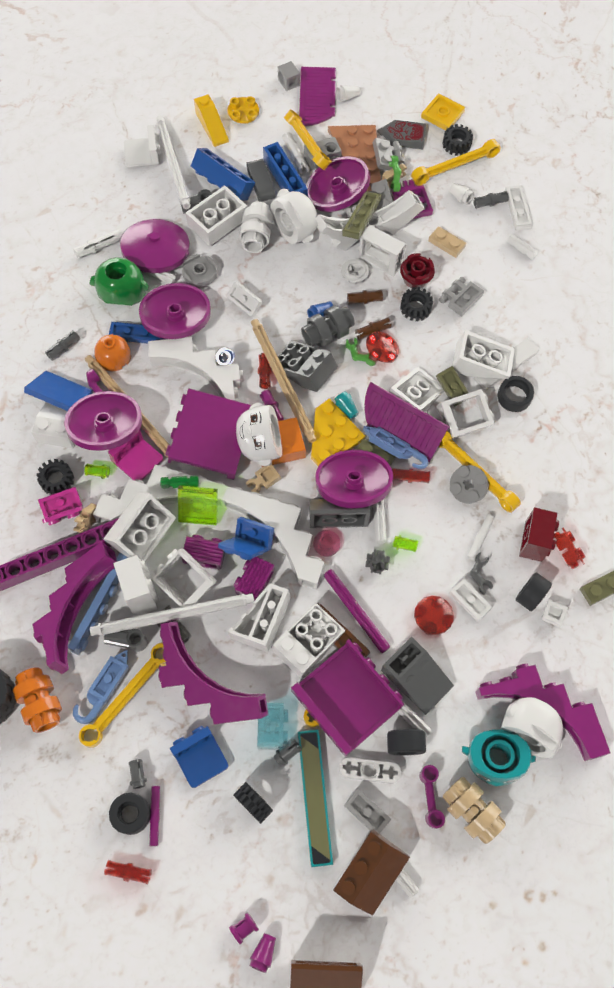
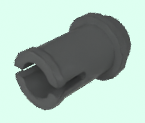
[274,739,302,766]
[128,759,147,789]

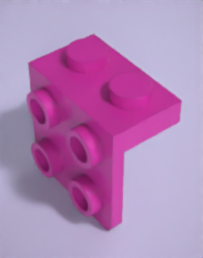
[108,430,163,481]
[38,487,84,525]

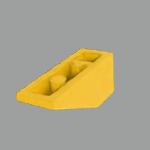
[194,94,229,147]

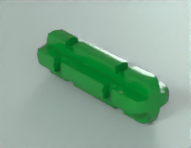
[160,476,199,489]

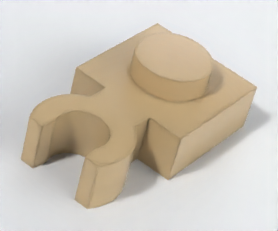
[382,163,407,188]
[246,464,282,493]
[74,503,97,533]

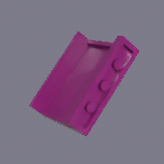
[165,388,252,480]
[291,639,404,757]

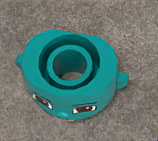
[462,730,536,786]

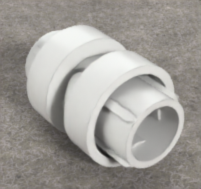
[239,202,274,253]

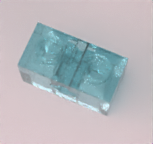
[257,703,288,750]

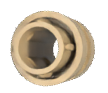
[443,777,506,844]

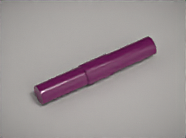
[149,786,160,846]

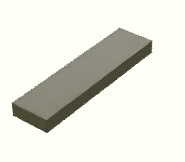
[342,191,381,240]

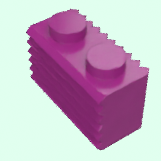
[181,535,225,570]
[234,557,275,601]

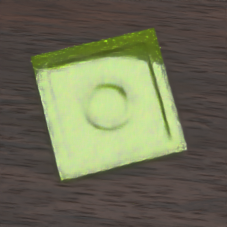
[178,486,218,525]

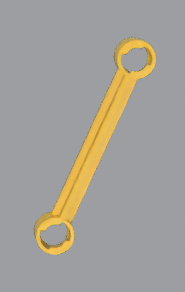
[284,109,332,170]
[411,139,501,186]
[439,431,521,513]
[79,643,166,748]

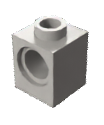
[277,61,300,91]

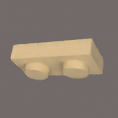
[428,226,466,258]

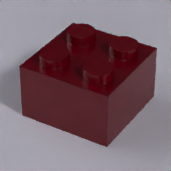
[519,507,559,562]

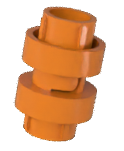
[13,667,62,733]

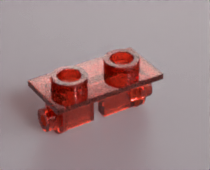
[554,527,586,569]

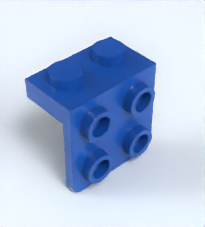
[218,517,274,560]
[170,726,229,788]

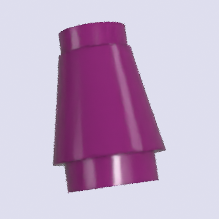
[249,933,276,973]

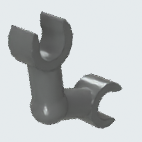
[470,552,493,595]

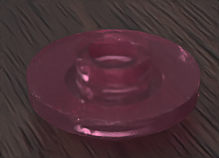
[313,530,341,557]

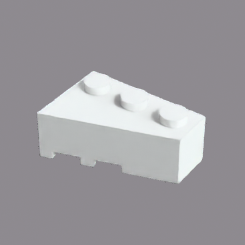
[228,583,291,652]

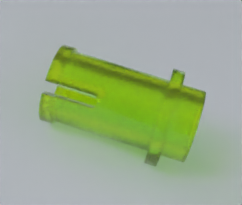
[84,464,110,479]
[392,535,418,552]

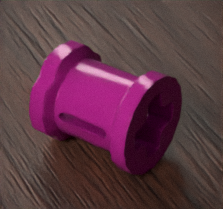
[229,912,259,944]

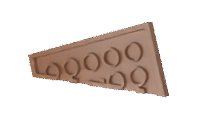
[328,125,381,192]

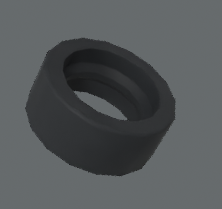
[497,376,534,412]

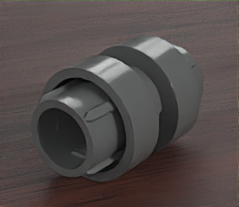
[301,305,355,348]

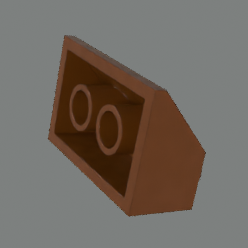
[333,829,410,916]
[290,960,363,988]

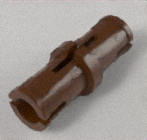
[347,290,383,305]
[355,317,392,340]

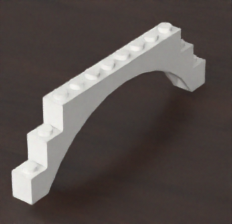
[93,464,324,589]

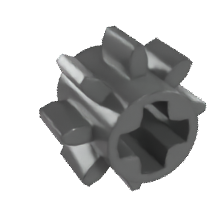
[365,549,390,575]

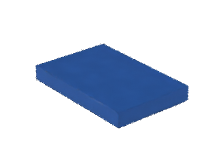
[24,371,93,411]

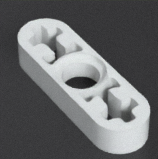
[339,757,401,784]

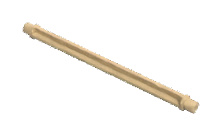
[251,319,317,443]
[85,355,173,461]

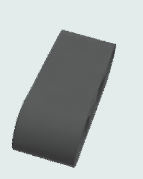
[246,158,276,202]

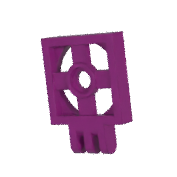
[391,179,433,219]

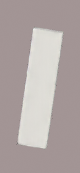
[474,338,539,391]

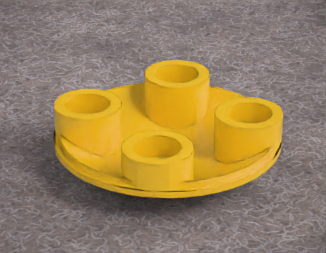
[227,96,259,124]

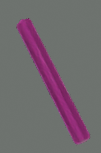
[324,569,390,653]

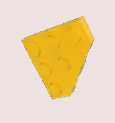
[311,398,366,466]

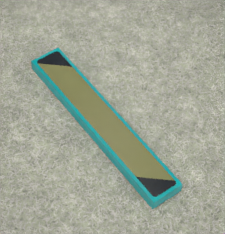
[298,730,333,867]

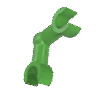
[388,156,402,192]
[346,338,377,366]

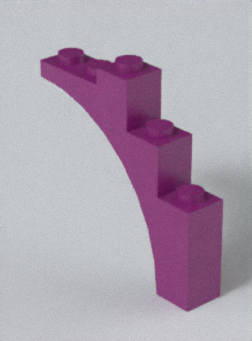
[32,542,118,674]
[158,621,269,725]
[475,663,610,761]

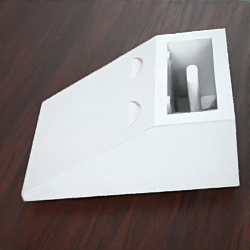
[272,603,345,680]

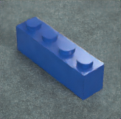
[263,142,308,197]
[190,148,256,201]

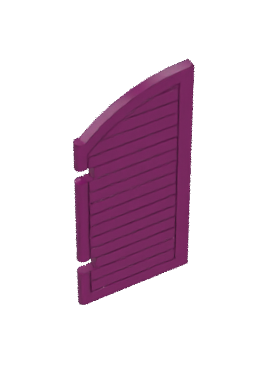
[299,67,336,126]
[364,382,449,463]

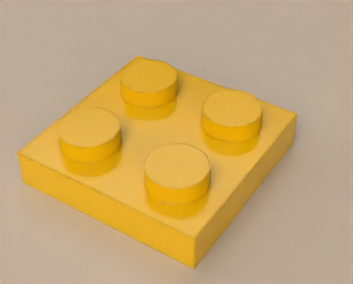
[421,93,465,131]

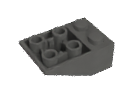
[278,341,338,392]
[381,637,454,715]

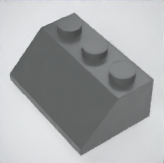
[309,497,370,528]

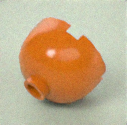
[94,334,131,372]

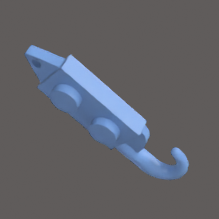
[363,426,428,469]
[73,650,129,724]

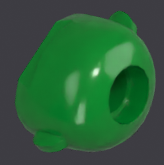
[89,257,149,306]

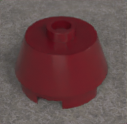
[400,253,435,289]

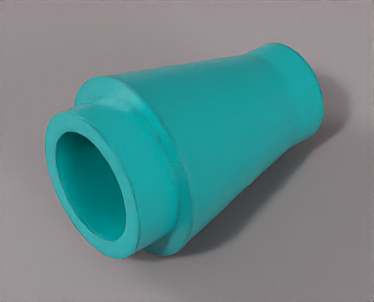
[334,391,359,419]

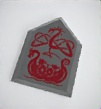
[377,120,426,150]

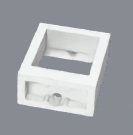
[358,225,406,277]
[436,389,495,439]
[151,548,217,607]

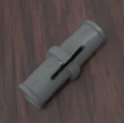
[473,191,509,209]
[45,330,80,361]

